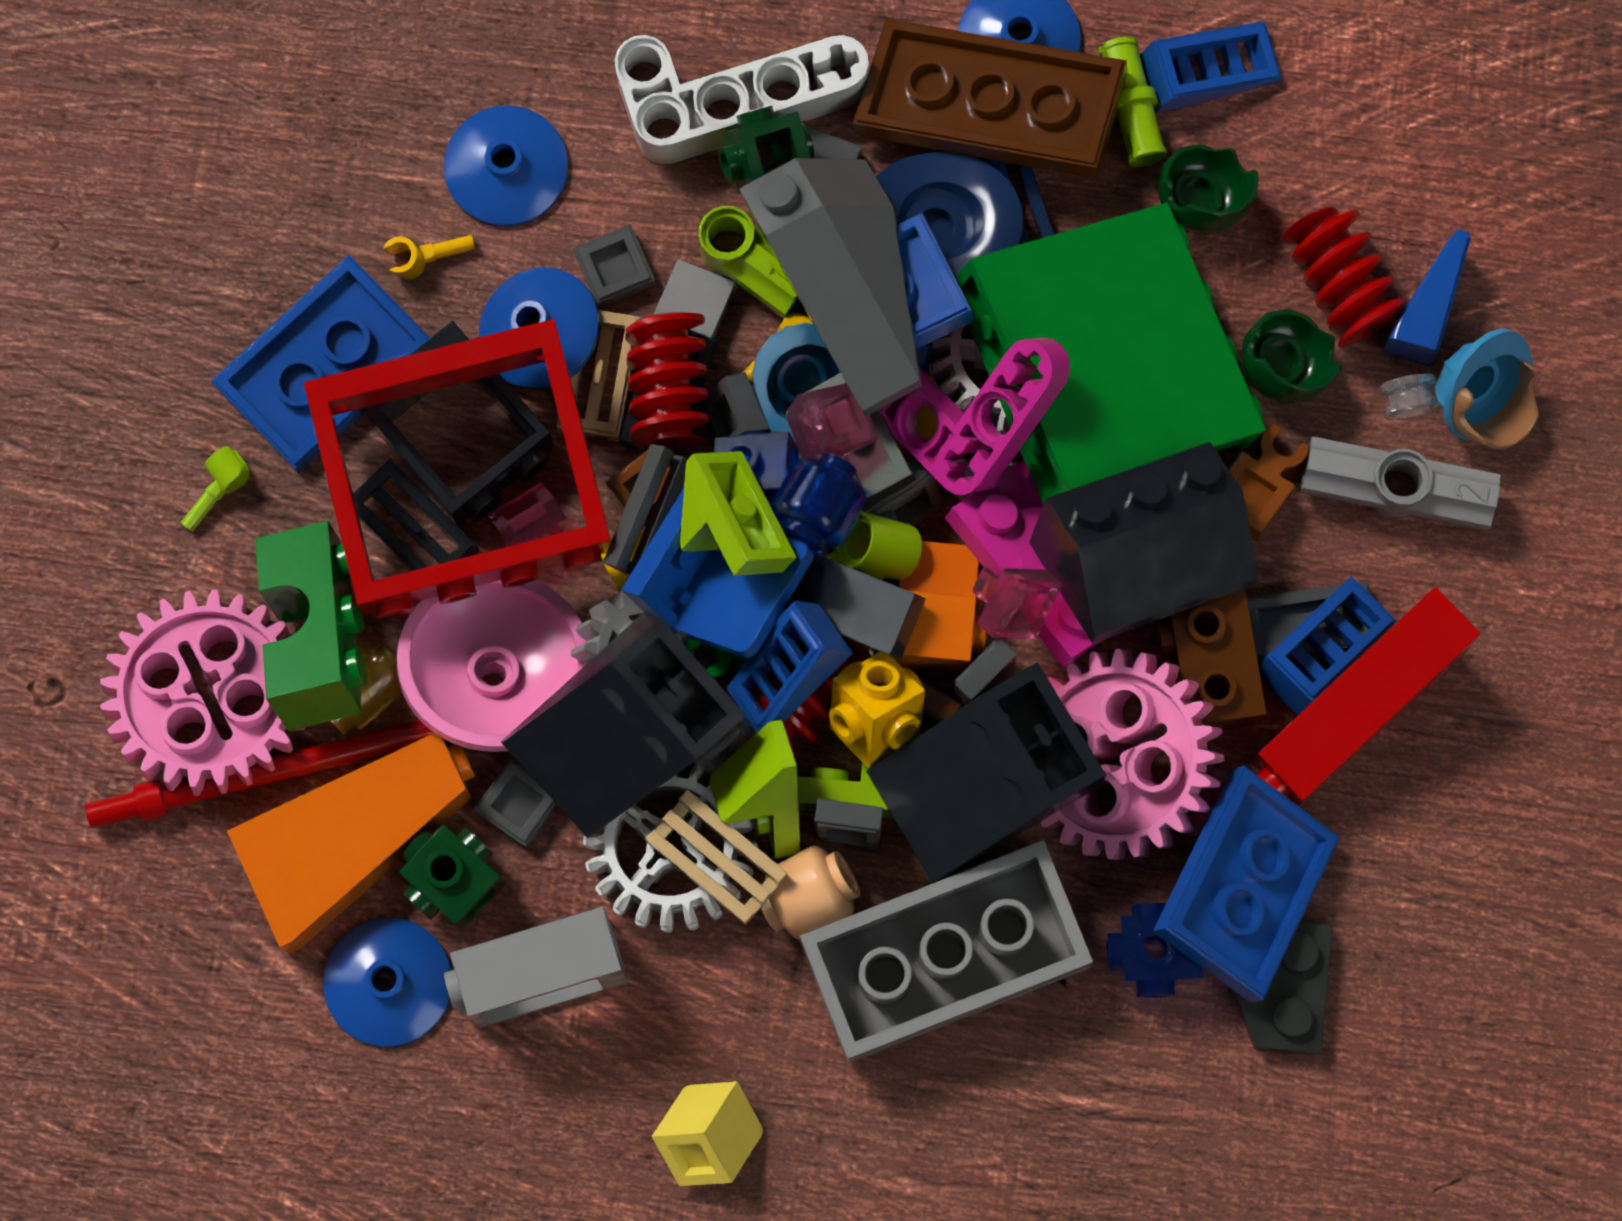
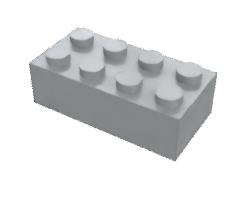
[800,840,1093,1064]

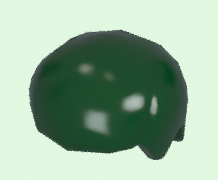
[1159,144,1259,235]
[1242,308,1342,404]

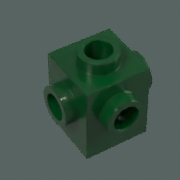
[718,105,814,194]
[399,824,506,931]

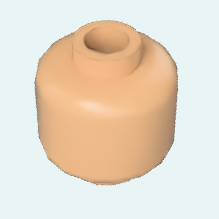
[761,845,860,940]

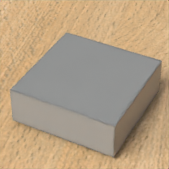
[654,259,736,338]

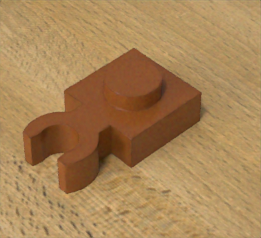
[1228,425,1309,542]

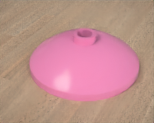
[397,580,586,752]

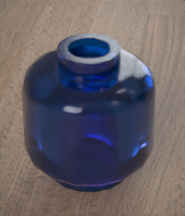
[771,453,867,554]

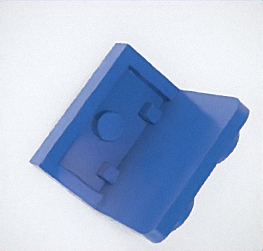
[621,488,814,658]

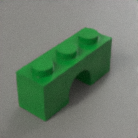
[255,520,368,731]

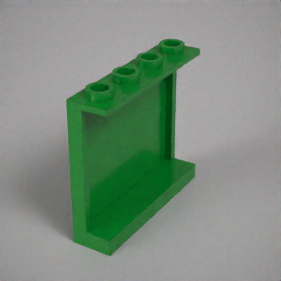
[955,202,1266,505]

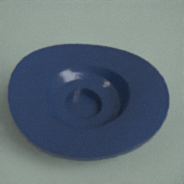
[876,152,1023,277]

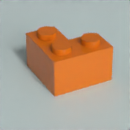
[892,541,990,682]

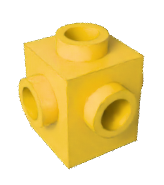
[829,651,925,769]

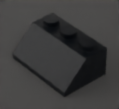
[1029,442,1259,644]

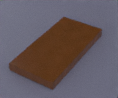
[853,18,1128,179]

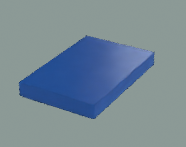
[211,255,430,474]
[1153,766,1340,1003]

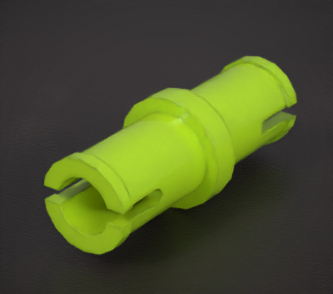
[1098,36,1167,167]

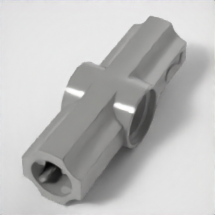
[1300,436,1501,531]

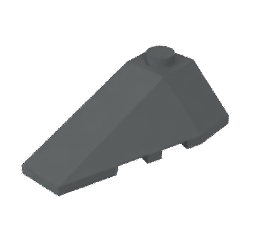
[739,158,922,417]

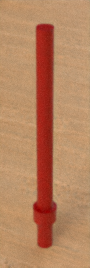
[85,720,434,829]

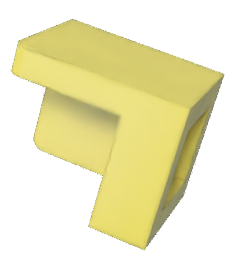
[651,1081,763,1186]

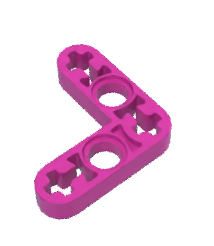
[880,337,1070,495]

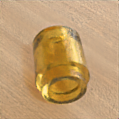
[331,642,403,735]

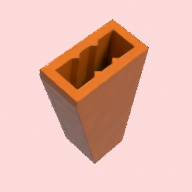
[227,733,475,954]

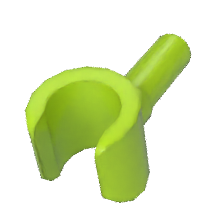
[181,446,250,532]

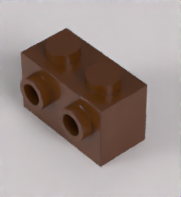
[1156,589,1266,730]

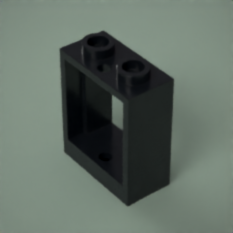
[359,320,555,527]

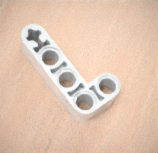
[615,35,869,165]

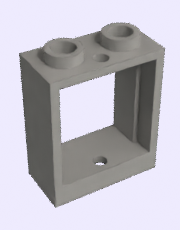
[444,907,629,1028]

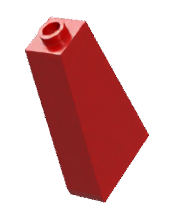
[1252,586,1481,807]

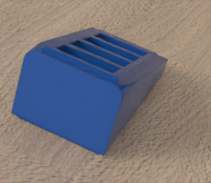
[1140,21,1282,113]
[1383,229,1471,366]
[1258,576,1397,715]
[727,600,853,733]

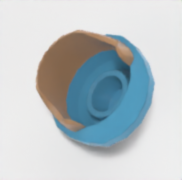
[1435,328,1539,449]

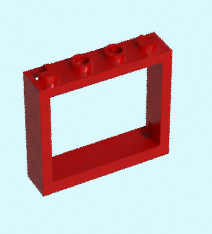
[303,319,611,619]

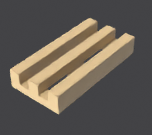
[556,310,641,442]
[645,789,788,925]

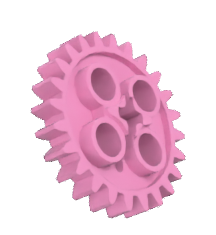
[100,589,305,796]
[1041,649,1225,860]

